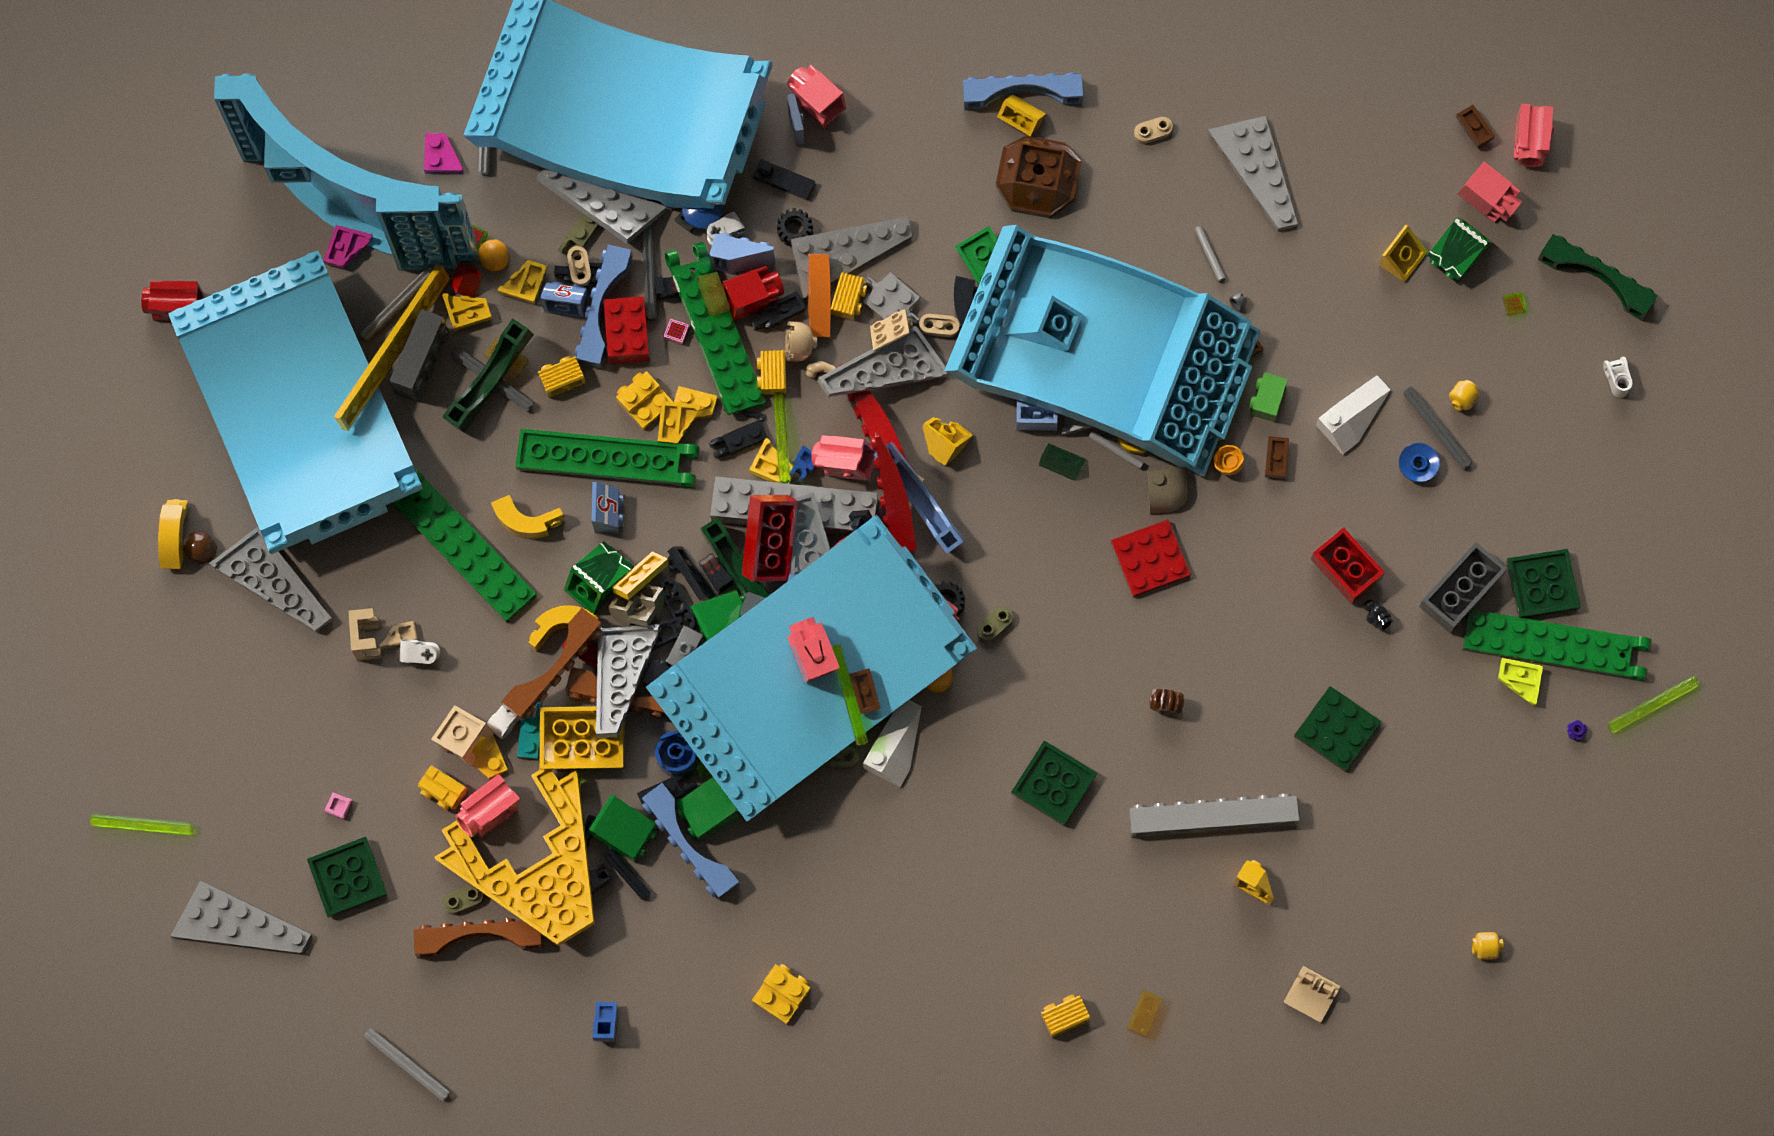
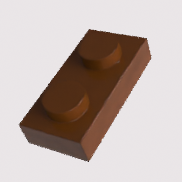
[1456,105,1495,148]
[1265,436,1289,479]
[849,668,881,714]

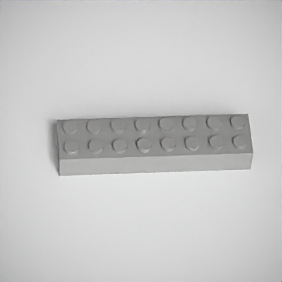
[710,476,878,536]

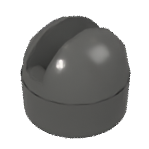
[1229,293,1247,311]

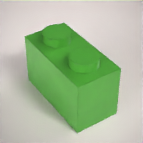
[1249,372,1288,422]

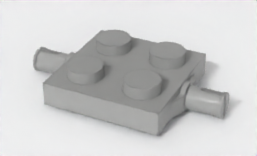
[863,272,920,325]

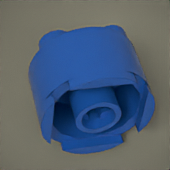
[655,731,698,777]

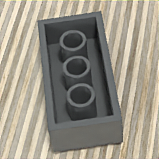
[389,309,449,402]
[1419,542,1507,634]

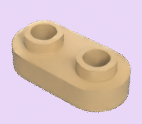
[1134,117,1173,144]
[567,246,591,286]
[919,314,960,337]

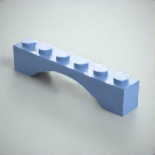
[963,72,1083,110]
[574,244,633,369]
[874,442,965,554]
[642,783,739,899]

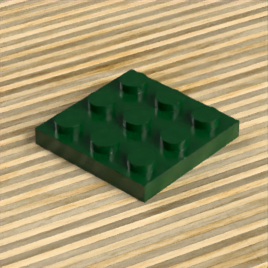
[1506,549,1581,618]
[1294,686,1381,772]
[1011,741,1097,826]
[307,836,387,918]

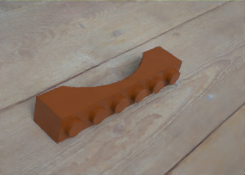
[501,608,602,721]
[565,667,671,721]
[414,918,543,958]

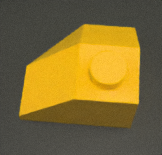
[922,417,973,465]
[1234,860,1274,906]

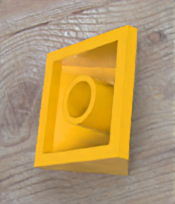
[1379,225,1428,282]

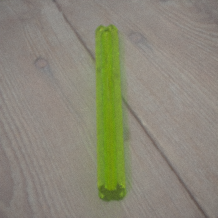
[773,392,790,484]
[831,644,868,746]
[1607,676,1700,733]
[90,814,193,835]

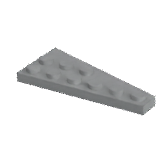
[209,527,332,632]

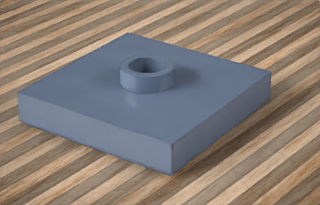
[787,93,805,146]

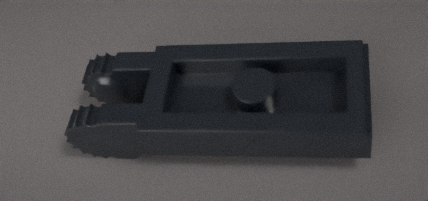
[708,419,768,459]
[637,771,698,813]

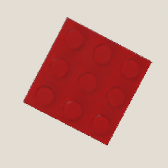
[1111,520,1191,597]

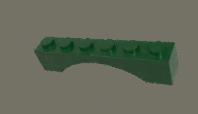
[1538,234,1658,321]
[442,318,534,433]
[700,517,769,598]

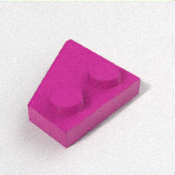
[424,133,463,173]
[323,225,373,269]

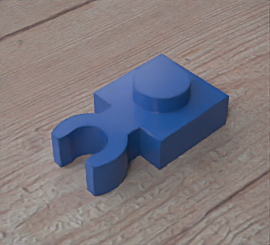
[789,445,814,482]

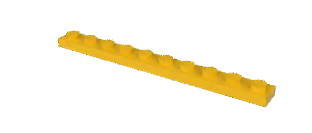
[334,264,450,431]

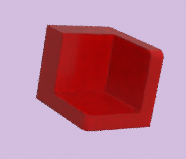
[451,263,482,297]

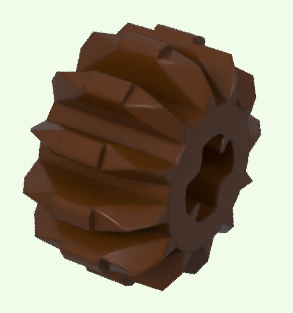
[1149,689,1184,714]

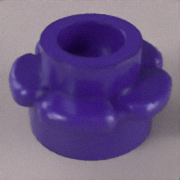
[1567,720,1587,740]

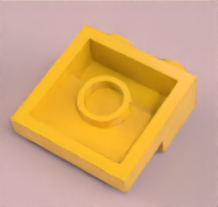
[616,371,673,430]
[752,964,811,1025]

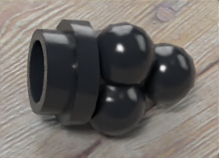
[1364,599,1393,631]

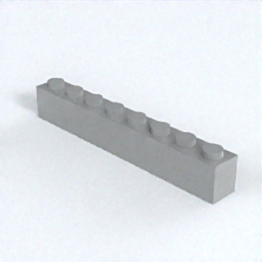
[1129,793,1299,837]

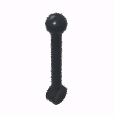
[724,409,765,422]

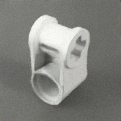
[707,212,746,246]
[1603,357,1633,398]
[399,639,441,664]
[487,705,519,739]

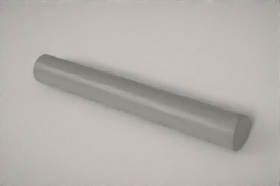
[1194,226,1226,282]
[1088,431,1144,469]

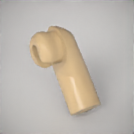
[806,361,837,378]

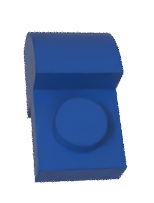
[593,1002,617,1042]

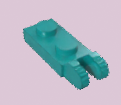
[517,702,543,760]

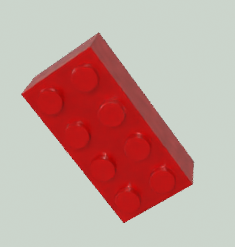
[742,495,798,581]

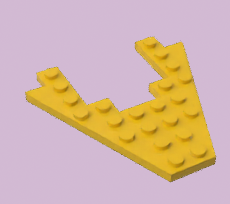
[434,769,595,946]

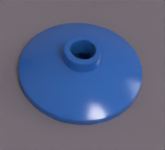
[682,204,722,229]
[1398,443,1440,482]

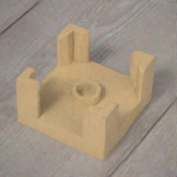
[348,608,382,661]
[431,705,494,766]

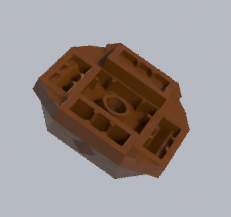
[996,136,1082,218]

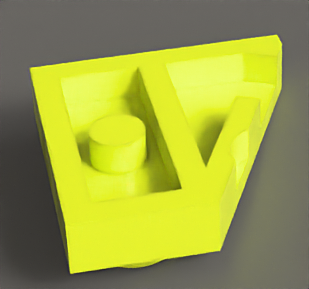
[1497,658,1543,706]

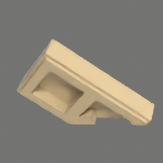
[380,621,418,650]

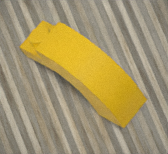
[491,495,565,539]
[158,499,188,569]
[528,605,600,652]

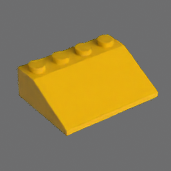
[540,706,625,770]

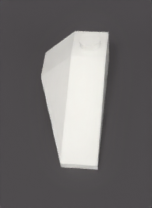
[1316,376,1390,455]
[863,700,922,788]

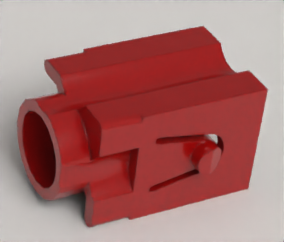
[722,266,784,322]
[141,280,203,322]

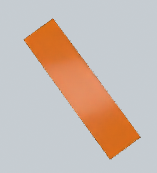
[807,254,830,337]

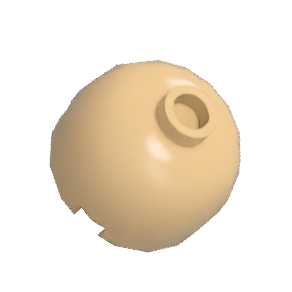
[785,321,817,362]

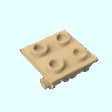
[870,309,913,351]
[1283,966,1340,1023]

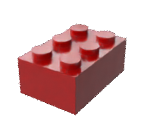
[604,296,650,364]
[1311,527,1385,605]

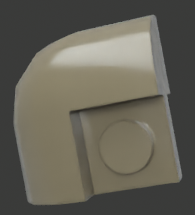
[1146,467,1189,514]
[609,584,664,627]

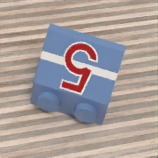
[540,282,588,318]
[591,482,624,533]

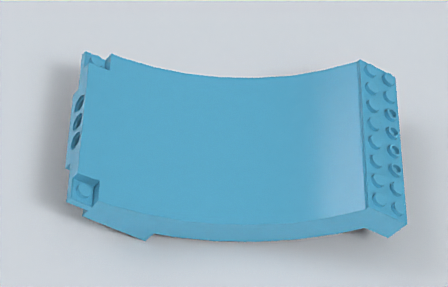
[463,0,773,209]
[214,74,478,270]
[944,225,1261,476]
[168,250,423,555]
[646,515,977,821]

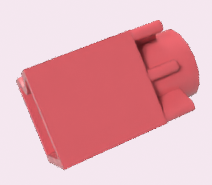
[787,65,847,128]
[1514,104,1554,167]
[1458,162,1522,223]
[812,435,877,481]
[787,617,840,683]
[455,774,520,838]

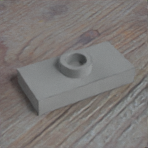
[666,626,702,666]

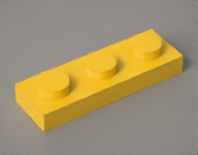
[612,552,669,600]

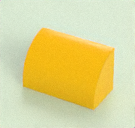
[997,94,1046,136]

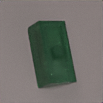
[1039,443,1085,481]

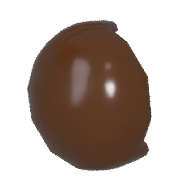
[183,531,217,564]

